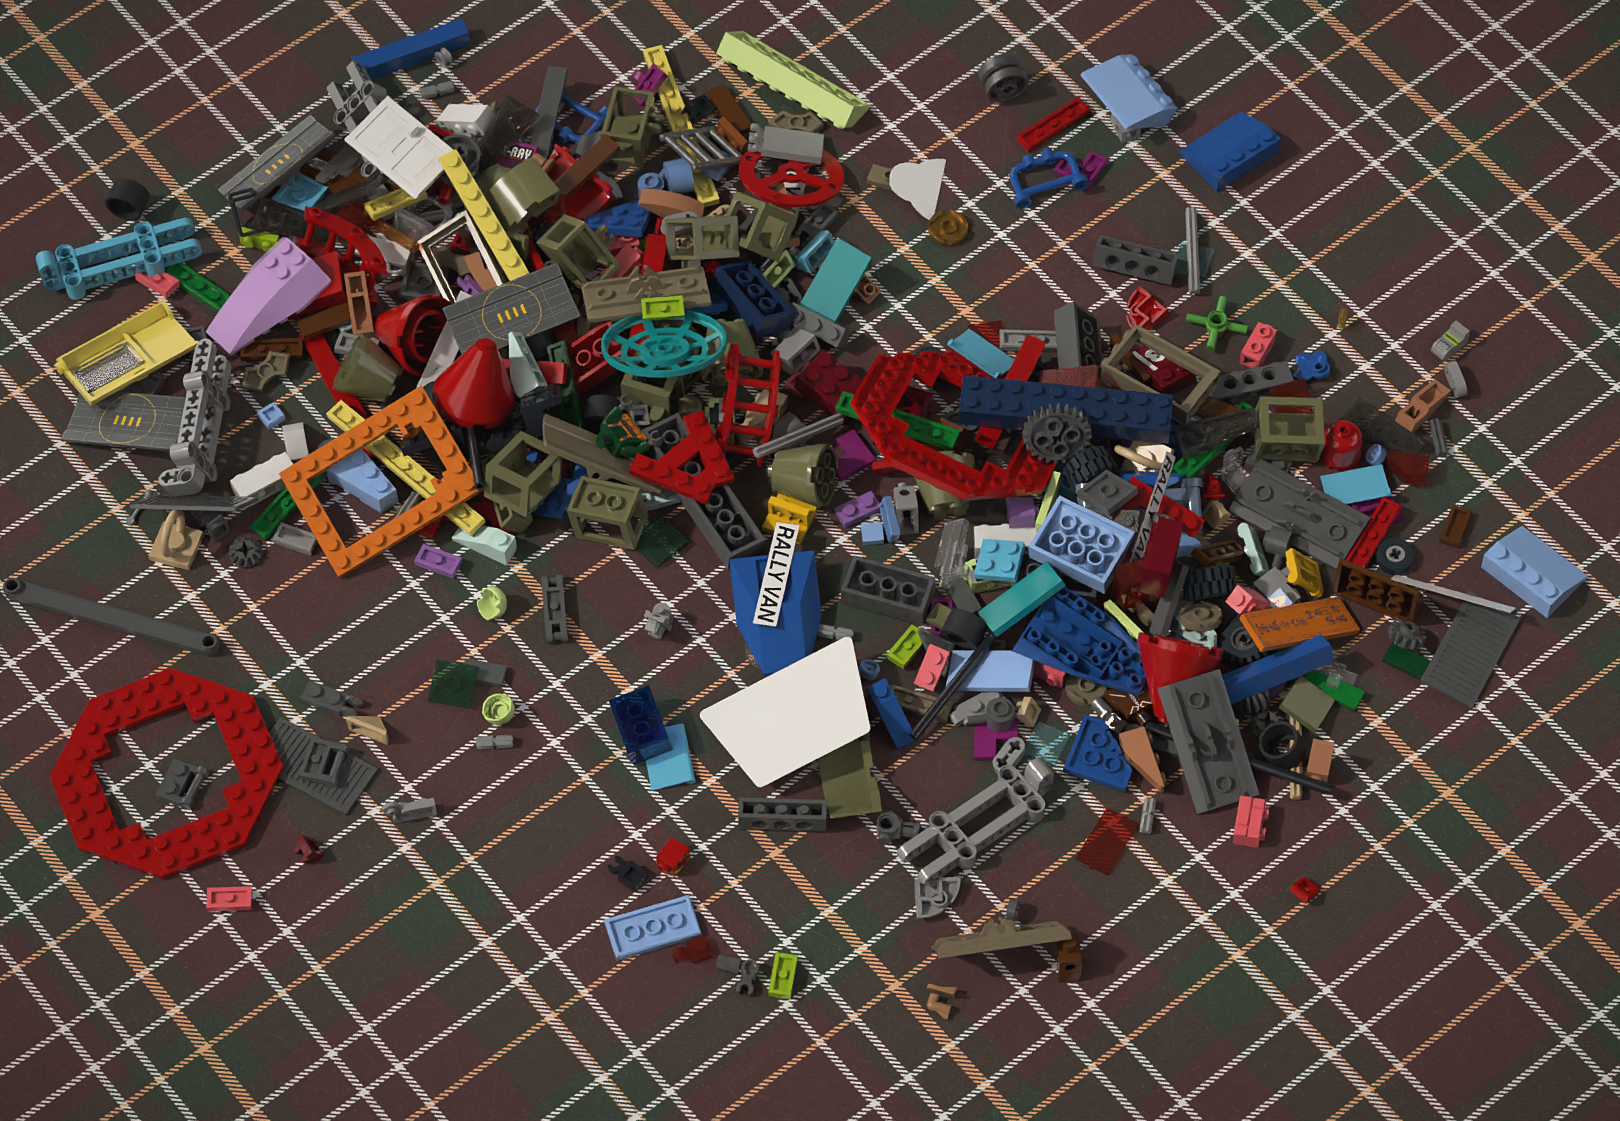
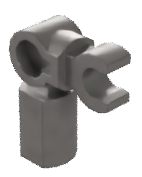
[1091,696,1128,734]
[716,954,759,997]

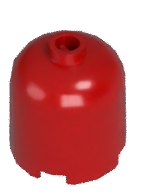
[1320,420,1363,472]

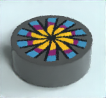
[1006,899,1020,922]

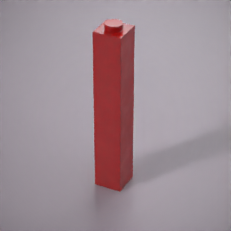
[974,334,1046,450]

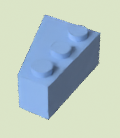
[326,449,398,513]

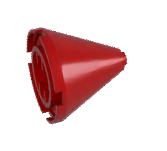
[372,294,451,377]
[432,338,516,429]
[1137,632,1224,723]

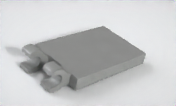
[747,123,824,164]

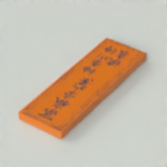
[1239,597,1360,652]

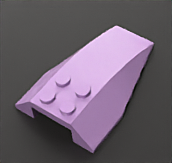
[206,237,332,356]

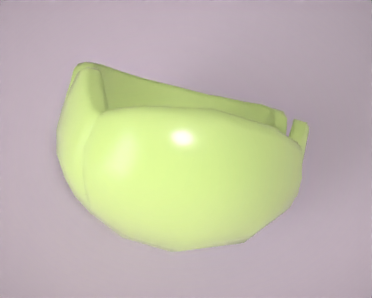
[477,586,507,620]
[482,694,515,725]

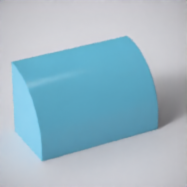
[793,230,835,273]

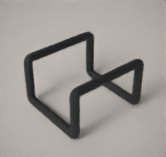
[228,188,265,237]

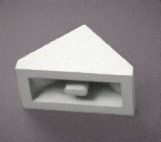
[282,422,309,462]

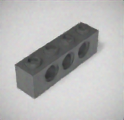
[1092,235,1179,285]
[1209,361,1294,406]
[738,798,827,831]

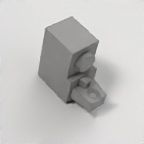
[771,326,821,375]
[1252,567,1301,604]

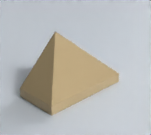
[346,716,389,745]

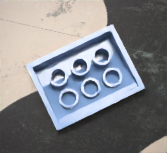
[1081,54,1177,130]
[1029,495,1135,594]
[1481,526,1588,618]

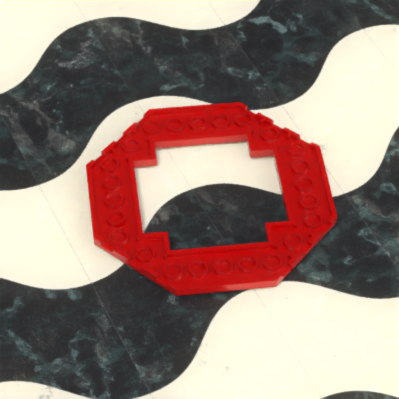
[850,349,1062,501]
[50,668,284,880]

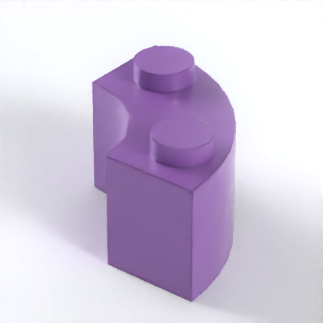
[1005,496,1039,528]

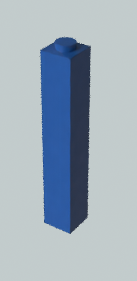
[351,18,470,80]
[1222,635,1334,704]

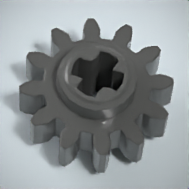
[1387,619,1426,650]

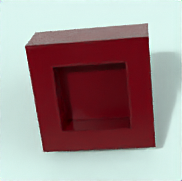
[294,835,324,864]

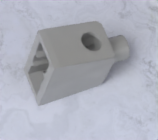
[893,482,919,535]

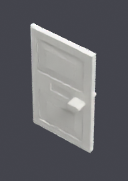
[345,96,453,200]

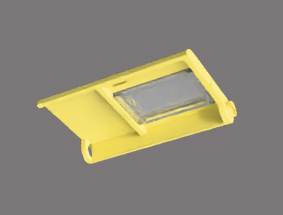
[54,300,198,406]

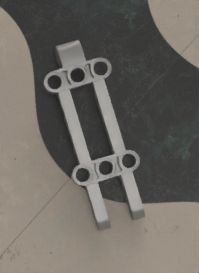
[327,60,401,189]
[159,339,231,497]
[897,757,1054,886]

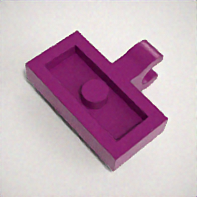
[632,63,668,107]

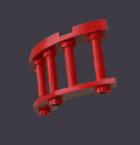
[295,206,387,309]
[715,343,783,468]

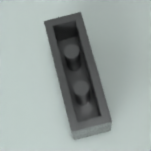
[791,302,853,348]

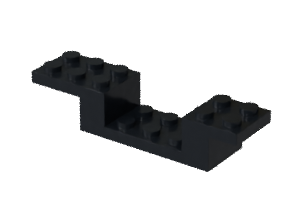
[401,384,563,461]

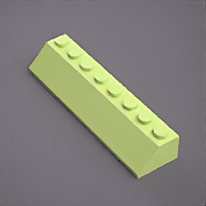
[716,31,870,129]

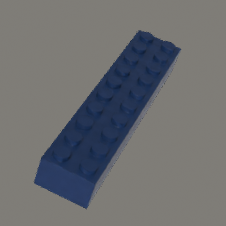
[958,375,1173,444]

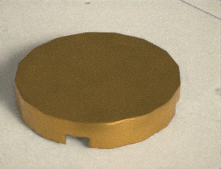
[928,210,968,247]

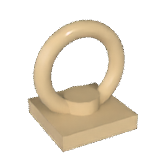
[1114,441,1175,472]
[149,510,204,570]

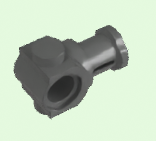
[877,811,920,844]

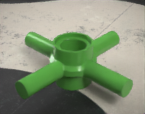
[1186,296,1248,351]

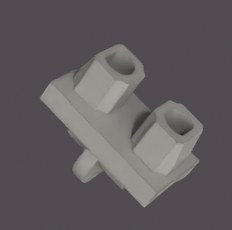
[644,603,672,640]

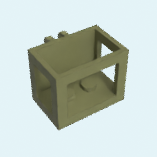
[601,86,665,169]
[726,191,798,262]
[536,214,621,289]
[665,216,740,268]
[621,351,685,426]
[1254,396,1325,462]
[484,431,563,517]
[567,476,649,550]

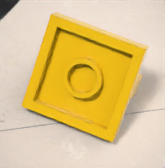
[762,493,817,545]

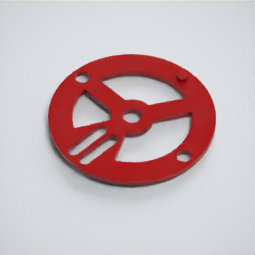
[739,149,844,208]

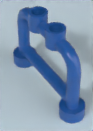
[535,85,615,143]
[1010,148,1089,209]

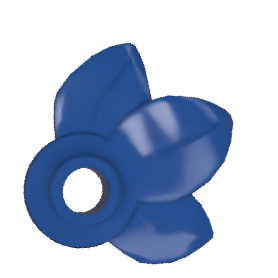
[1292,350,1330,381]

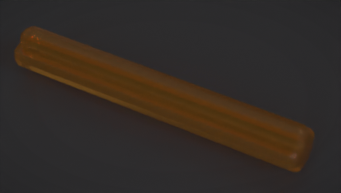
[373,219,420,253]

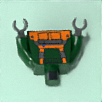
[596,394,663,459]

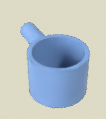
[638,168,665,198]

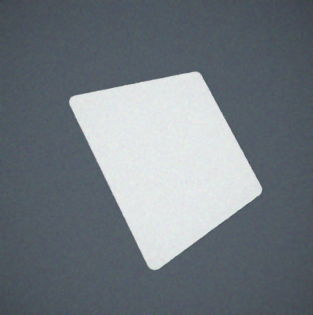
[700,637,870,787]

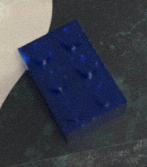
[609,685,674,765]

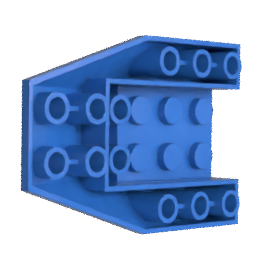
[730,551,822,676]
[1012,587,1147,696]

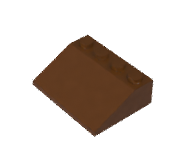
[1333,558,1424,623]

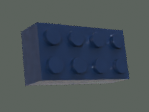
[711,260,795,338]

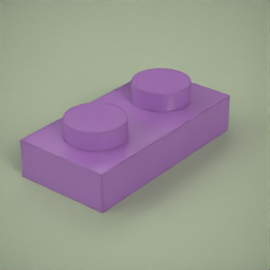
[834,491,880,528]
[414,544,462,579]

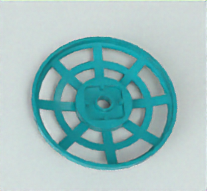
[601,310,727,378]

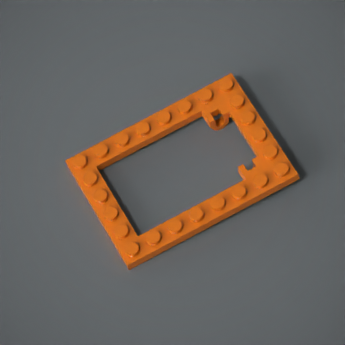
[279,385,484,578]

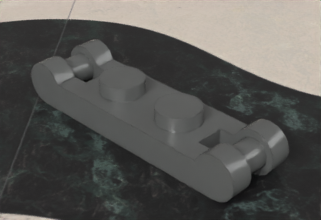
[541,574,568,643]

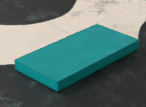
[801,238,873,321]
[978,561,1066,637]

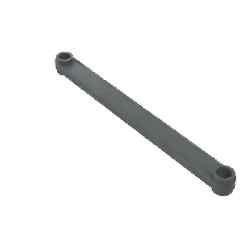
[3,578,220,657]

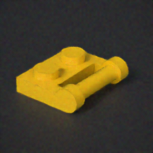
[1285,548,1324,598]

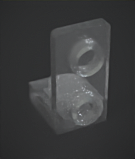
[1221,446,1249,495]

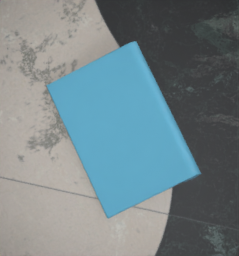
[947,329,1014,378]
[1320,464,1391,505]
[641,724,696,791]

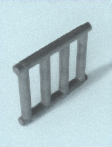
[659,126,749,171]

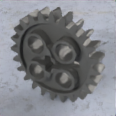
[1023,403,1092,465]

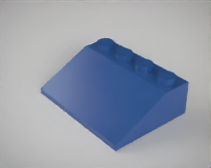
[1179,112,1281,192]

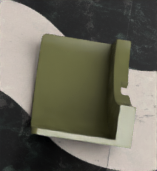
[485,158,560,234]
[818,737,882,818]

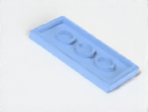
[946,650,1035,692]
[604,895,702,961]

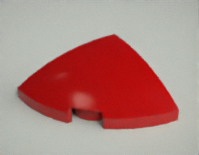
[1126,286,1170,330]

